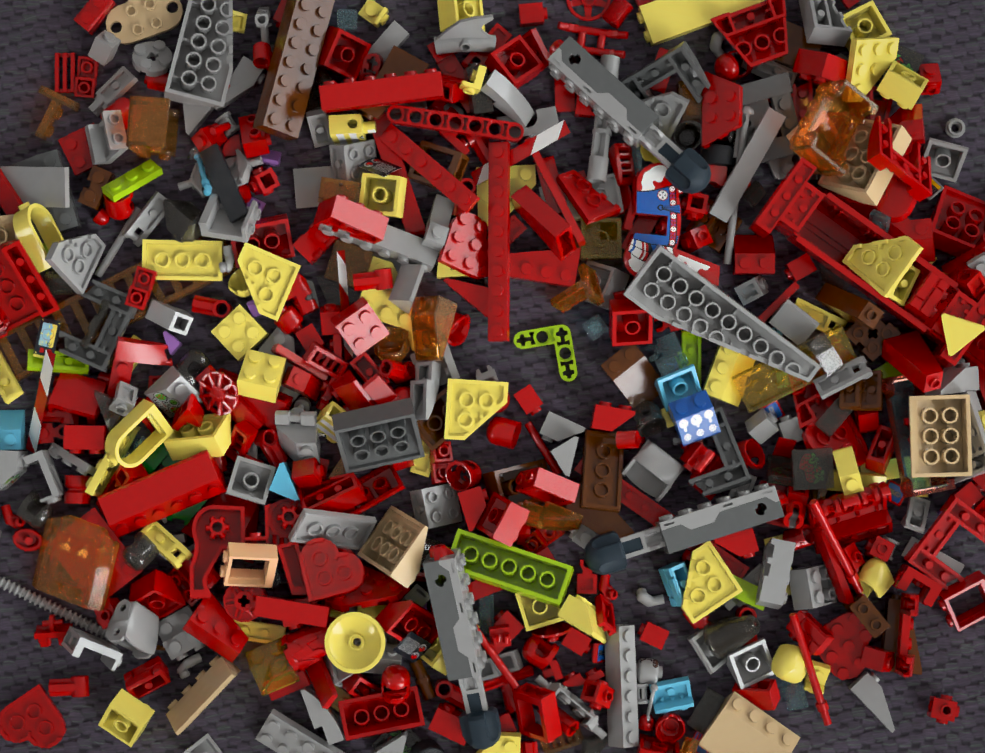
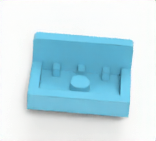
[649,676,694,714]

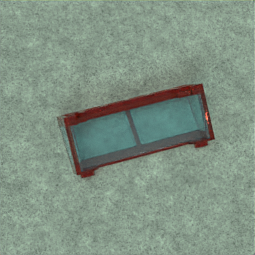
[882,375,956,498]

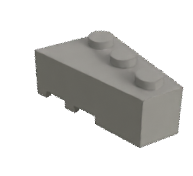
[755,538,796,609]

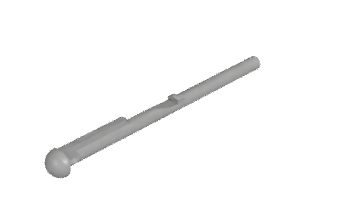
[723,106,754,264]

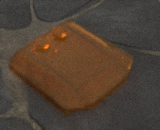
[32,515,119,611]

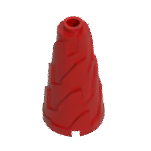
[281,621,333,673]

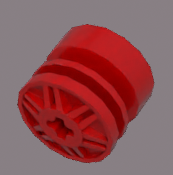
[223,586,268,622]

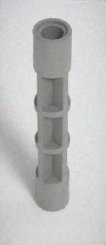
[587,55,620,184]

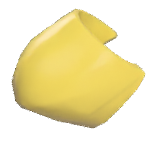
[858,557,895,598]
[771,644,807,684]

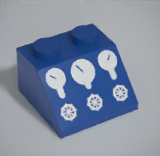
[668,389,721,447]

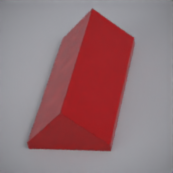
[342,464,406,515]
[338,686,425,741]

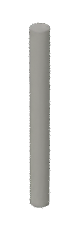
[95,207,141,278]

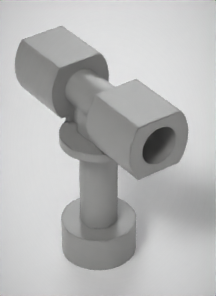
[255,7,274,52]
[275,397,317,426]

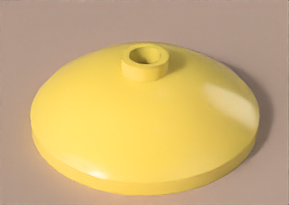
[324,612,386,674]

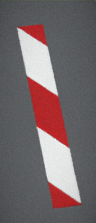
[470,120,571,186]
[336,250,353,360]
[26,349,56,453]

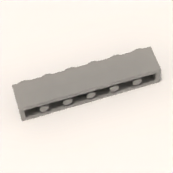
[318,224,439,273]
[604,624,639,748]

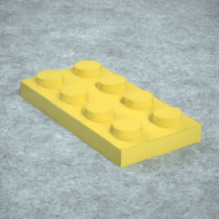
[142,239,223,281]
[85,425,141,496]

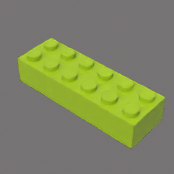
[451,528,574,608]

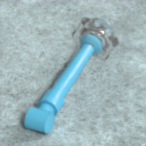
[189,147,212,196]

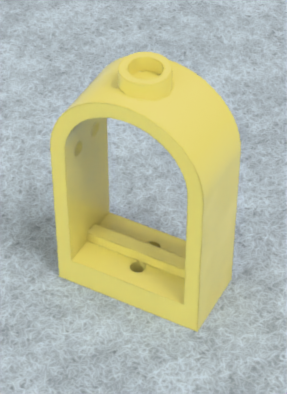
[13,201,64,273]
[105,399,174,468]

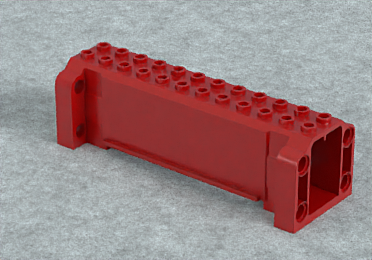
[749,157,985,368]

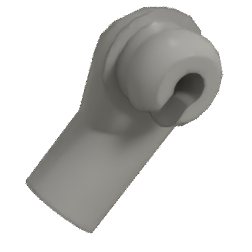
[709,31,725,58]
[219,245,235,273]
[636,588,665,607]
[177,653,202,679]

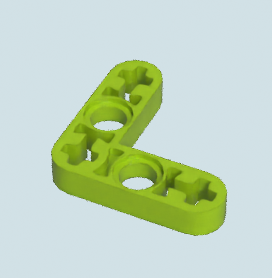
[514,325,577,382]

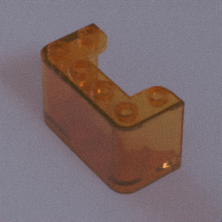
[789,79,879,176]
[126,96,180,160]

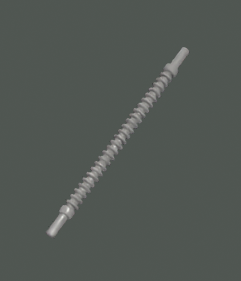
[0,577,134,652]

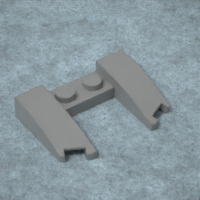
[951,391,985,484]

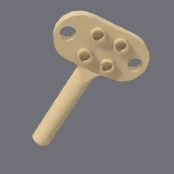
[106,0,184,45]

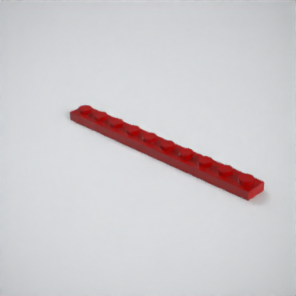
[488,141,510,342]
[574,457,749,579]

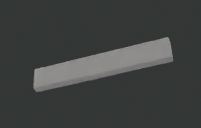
[709,107,786,223]

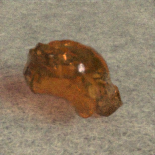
[374,327,410,362]

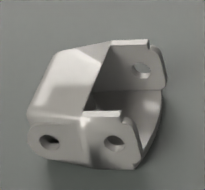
[621,439,684,502]
[105,599,159,659]

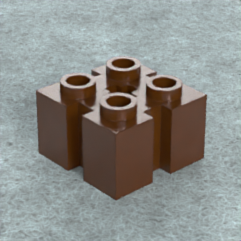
[841,315,901,363]

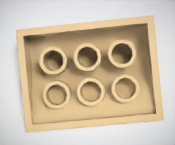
[817,117,912,206]
[909,394,972,478]
[357,505,428,589]
[166,655,241,735]
[697,691,801,753]

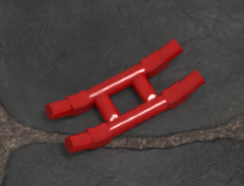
[557,21,629,59]

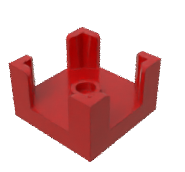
[892,564,944,607]

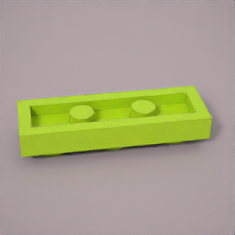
[101,159,163,202]
[27,349,89,375]

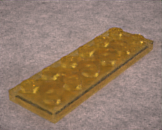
[732,324,857,413]

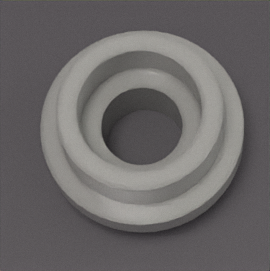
[945,118,965,138]

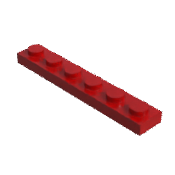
[379,123,480,214]

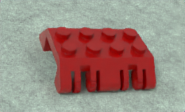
[0,239,60,339]
[806,481,893,554]

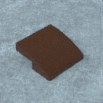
[685,198,743,254]
[839,368,883,411]

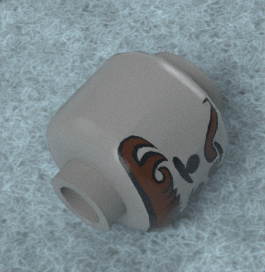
[636,658,663,684]

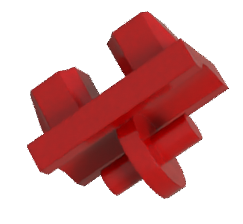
[34,614,73,647]

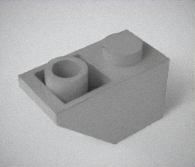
[144,299,194,336]

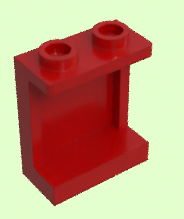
[46,373,108,426]

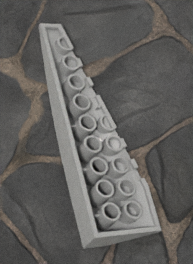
[164,0,233,108]
[623,244,821,382]

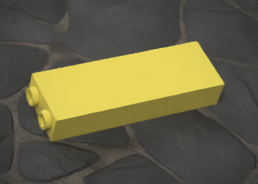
[636,0,764,47]

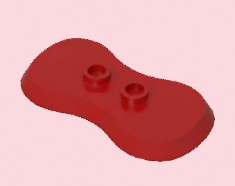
[831,176,917,223]

